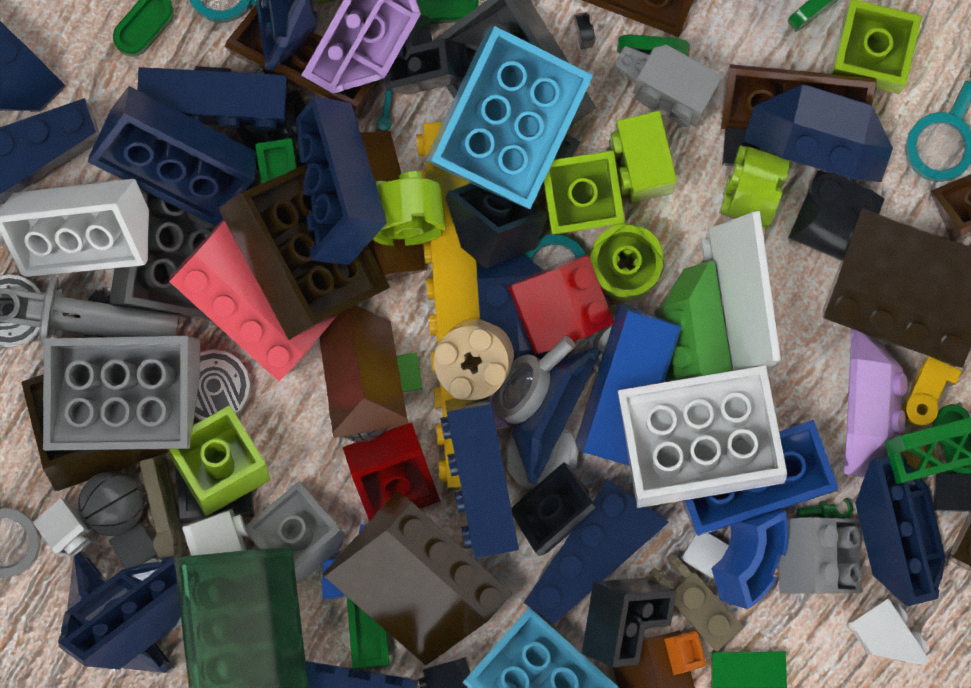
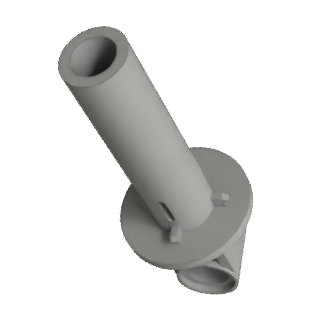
[0,277,179,346]

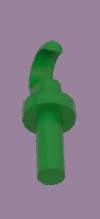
[797,498,853,519]

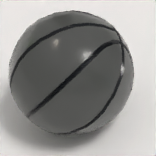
[78,472,144,536]

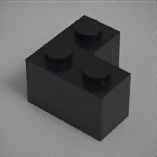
[384,15,468,95]
[581,578,677,667]

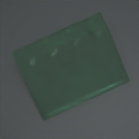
[174,548,309,688]

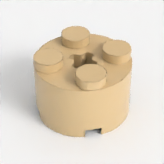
[434,319,514,400]

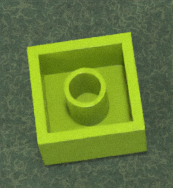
[830,0,922,94]
[609,111,677,204]
[543,150,625,235]
[168,405,271,516]

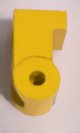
[902,356,962,427]

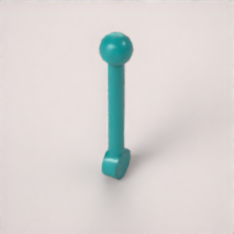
[377,90,393,131]

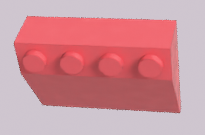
[169,219,336,381]

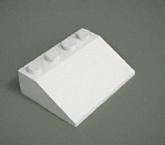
[701,211,781,372]
[618,365,787,508]

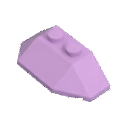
[301,0,421,94]
[844,328,907,477]

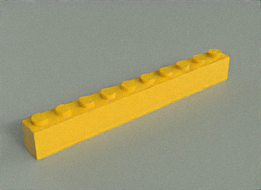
[416,122,482,490]

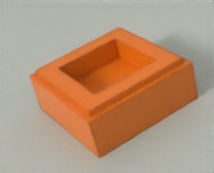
[664,630,706,675]

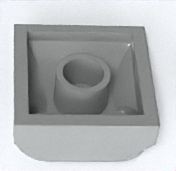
[246,481,345,584]

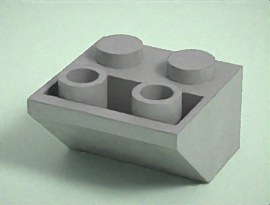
[779,517,862,594]

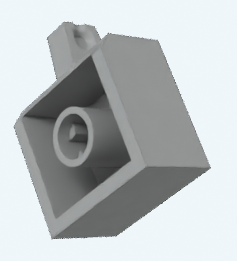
[614,45,723,128]

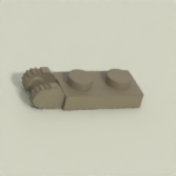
[139,458,187,560]
[649,552,744,652]

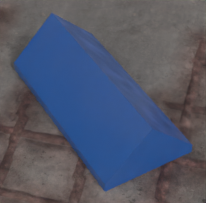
[575,303,682,466]
[682,420,839,536]

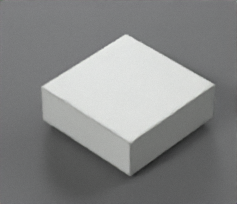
[680,533,729,579]

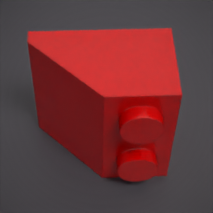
[508,255,615,355]
[342,422,440,521]

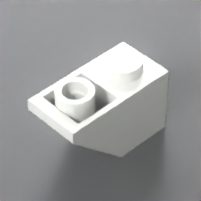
[33,498,94,557]
[847,598,930,665]

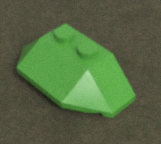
[655,261,732,382]

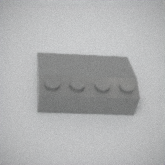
[43,336,200,451]

